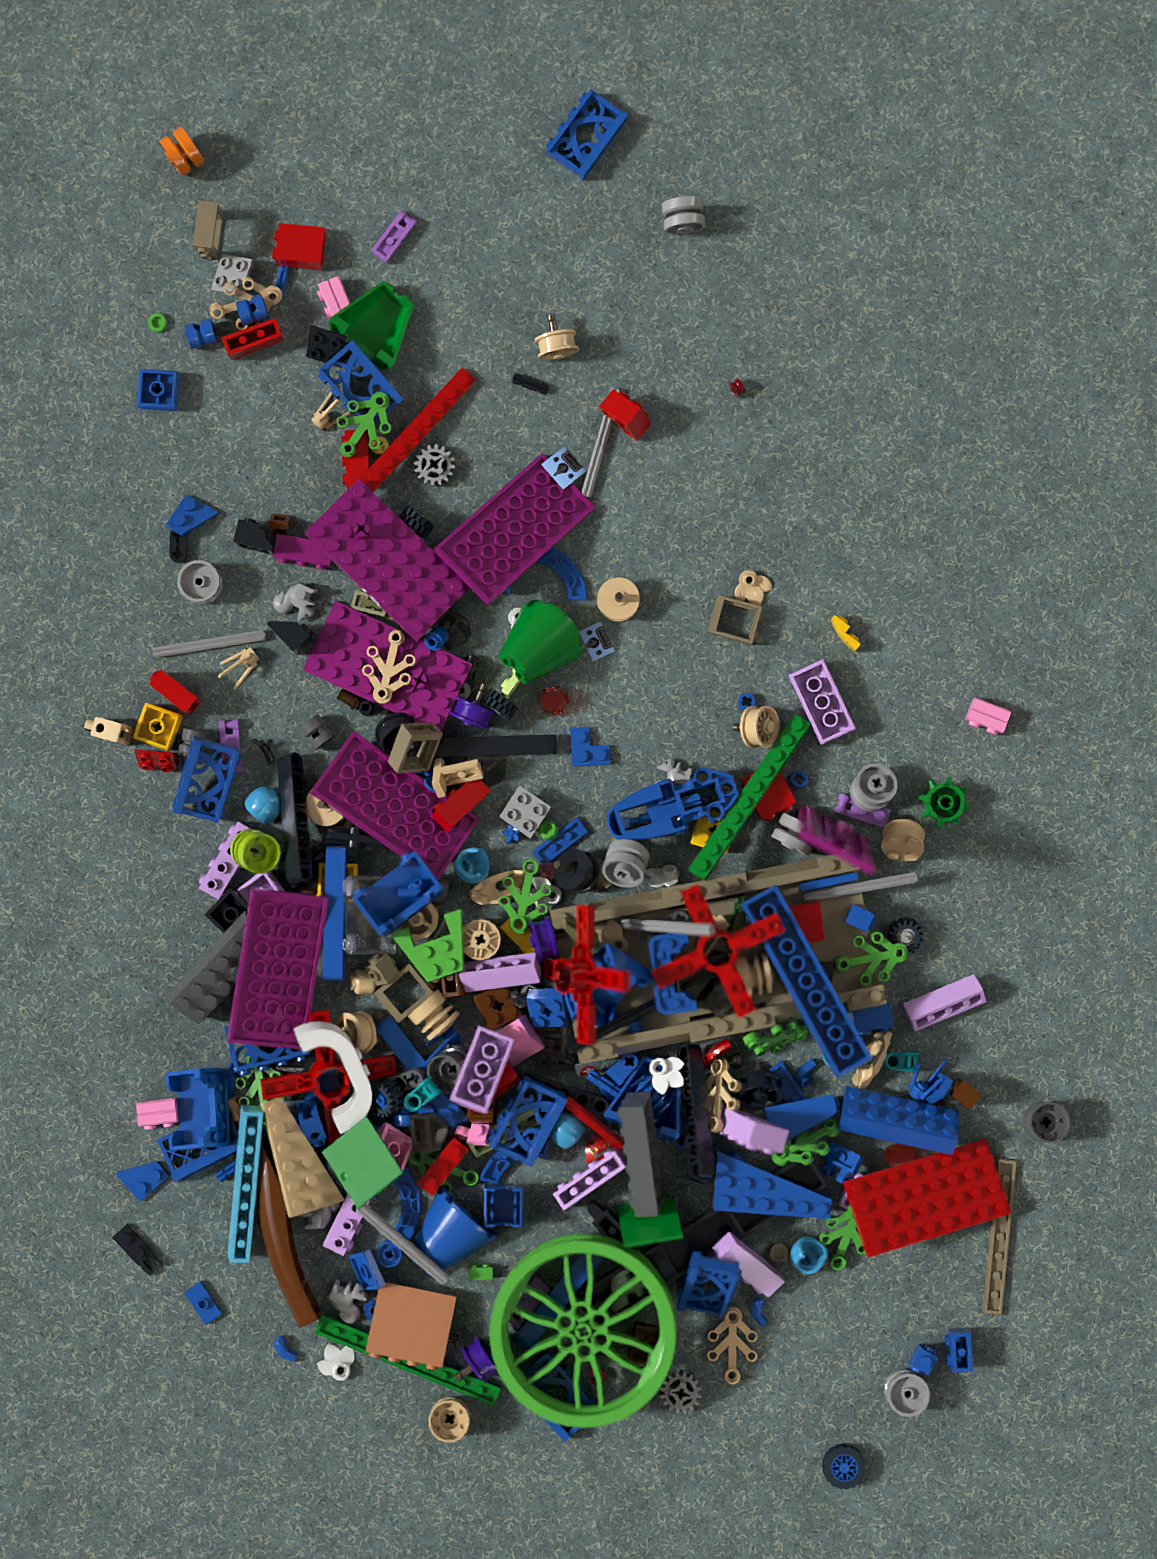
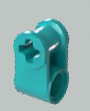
[883,1051,920,1072]
[404,1076,443,1111]

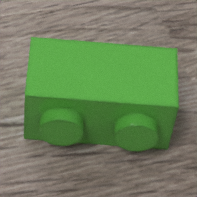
[468,1263,493,1280]

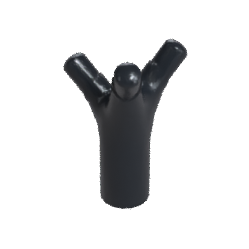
[253,739,276,765]

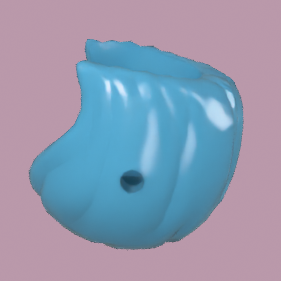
[245,786,281,825]
[453,847,490,884]
[549,1111,587,1149]
[790,1236,828,1275]

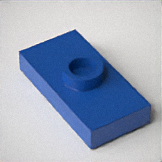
[184,1281,222,1325]

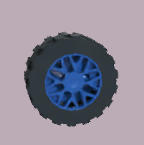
[822,1443,866,1490]

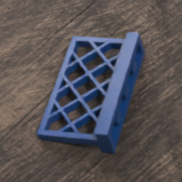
[157,1111,239,1182]

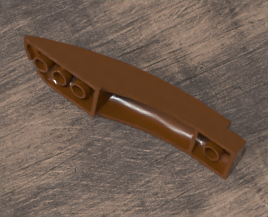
[256,1131,322,1327]

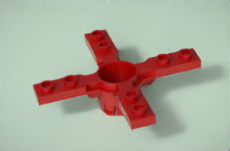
[651,884,785,1018]
[543,905,631,1045]
[260,1009,397,1144]

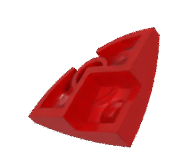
[703,1038,732,1068]

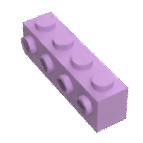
[199,822,252,900]
[459,952,541,992]
[903,974,986,1031]
[553,1148,627,1210]
[322,1196,376,1256]
[713,1232,785,1298]

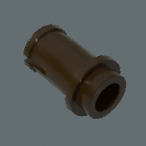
[337,689,362,710]

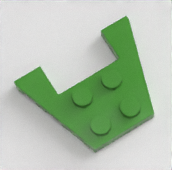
[391,908,464,982]

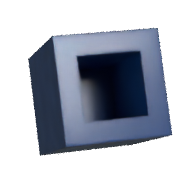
[843,904,876,932]

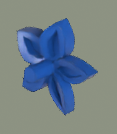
[502,824,521,844]

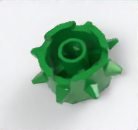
[918,776,971,829]

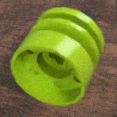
[230,829,281,874]

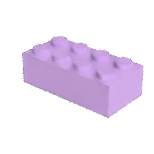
[719,1106,789,1155]

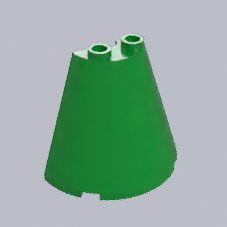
[329,280,414,370]
[498,600,583,685]

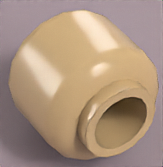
[350,969,379,995]

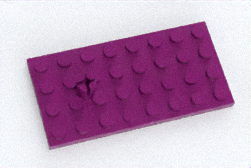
[434,453,595,605]
[304,479,470,642]
[303,601,473,731]
[310,731,480,881]
[797,806,875,874]
[227,888,329,1049]

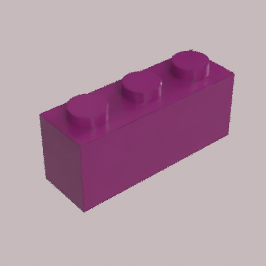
[273,534,333,570]

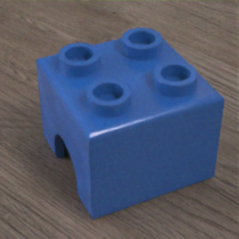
[484,1184,524,1227]

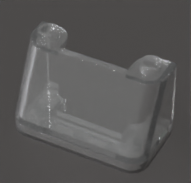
[343,876,396,955]

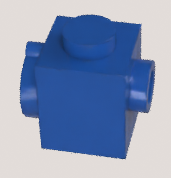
[909,1344,938,1376]

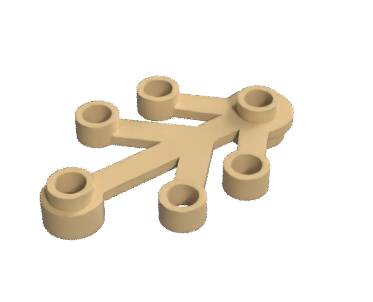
[210,277,282,330]
[362,630,416,704]
[706,1058,742,1133]
[707,1307,758,1384]

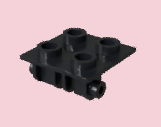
[306,325,348,368]

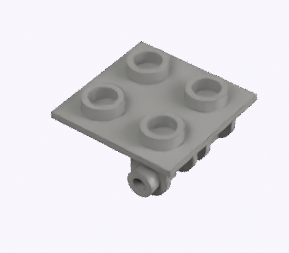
[211,254,254,299]
[499,785,551,838]

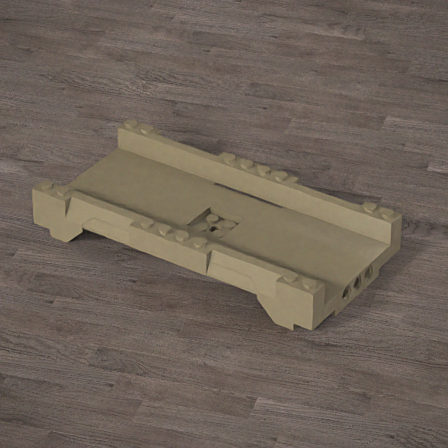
[550,854,887,1064]

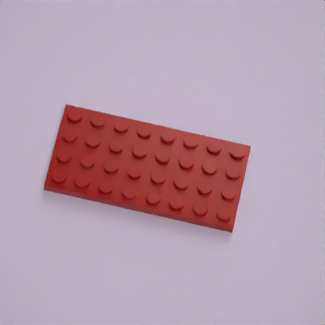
[842,1139,1012,1258]

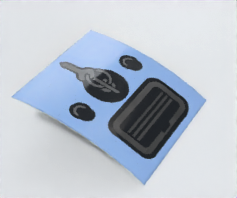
[541,446,586,489]
[579,621,615,661]

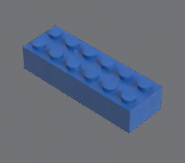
[838,1086,959,1155]

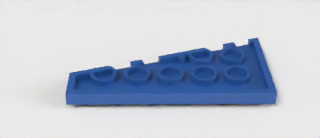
[713,1151,832,1219]

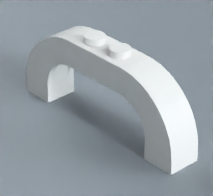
[294,1022,372,1134]

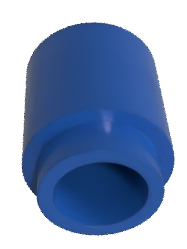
[424,626,448,651]

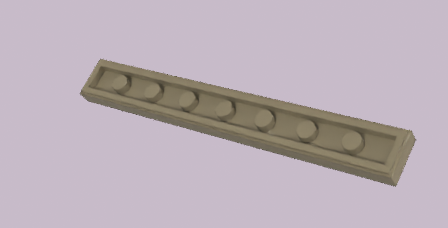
[982,1158,1017,1315]

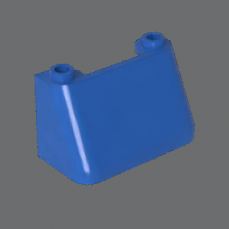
[352,851,445,938]
[649,933,697,1014]
[564,943,653,1026]
[165,1068,230,1151]

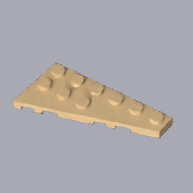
[261,1098,345,1217]

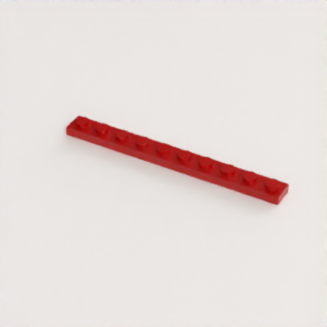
[360,367,476,493]

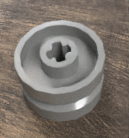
[661,196,706,235]
[177,560,223,605]
[850,764,898,812]
[771,813,813,856]
[602,839,650,888]
[884,1368,930,1417]

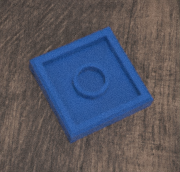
[349,1250,386,1291]

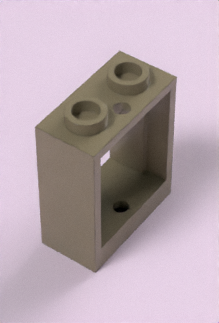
[193,200,223,260]
[707,595,764,645]
[388,722,443,773]
[374,963,435,1023]

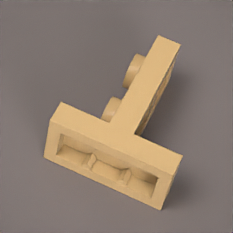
[432,757,484,798]

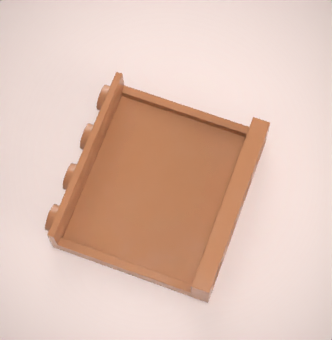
[365,1282,457,1370]

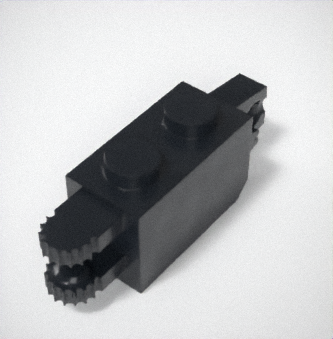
[587,1200,640,1251]

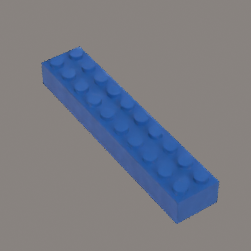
[740,885,872,1078]

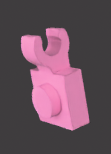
[455,1124,492,1145]

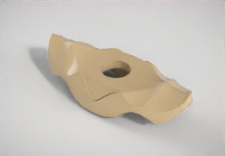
[469,870,526,905]
[852,1031,892,1090]

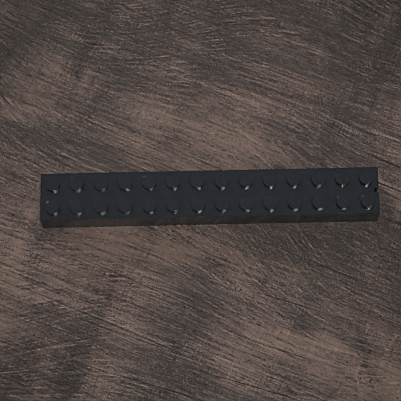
[576,1151,828,1323]

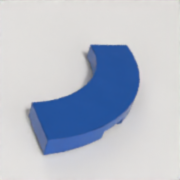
[536,547,588,601]
[479,1136,551,1185]
[393,1166,421,1241]

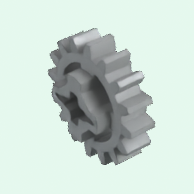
[414,444,455,487]
[660,1370,702,1414]

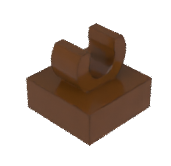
[269,514,291,535]

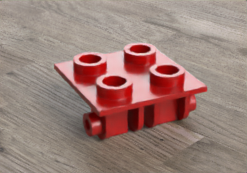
[134,749,178,773]

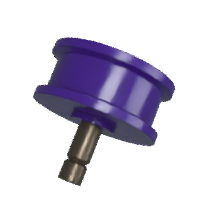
[450,683,496,730]
[529,916,570,962]
[454,1336,499,1384]

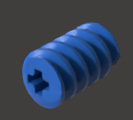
[631,1074,672,1117]

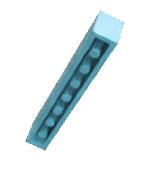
[228,1105,263,1263]

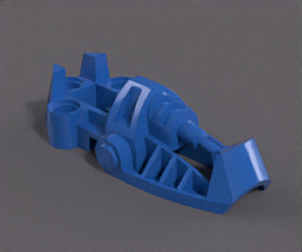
[607,767,739,840]

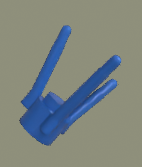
[423,1026,462,1064]
[908,1059,947,1101]

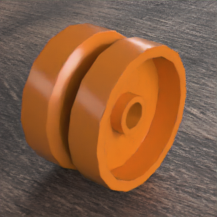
[159,126,205,177]

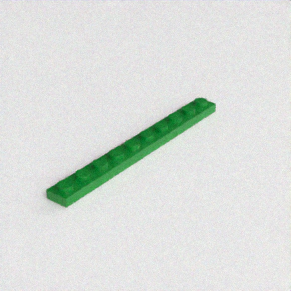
[688,714,811,881]
[314,1314,501,1407]

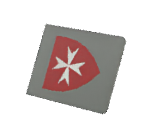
[575,1061,602,1078]

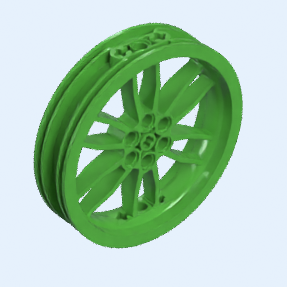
[490,1233,677,1427]

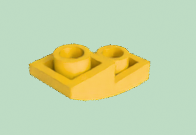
[831,615,861,652]
[500,918,535,954]

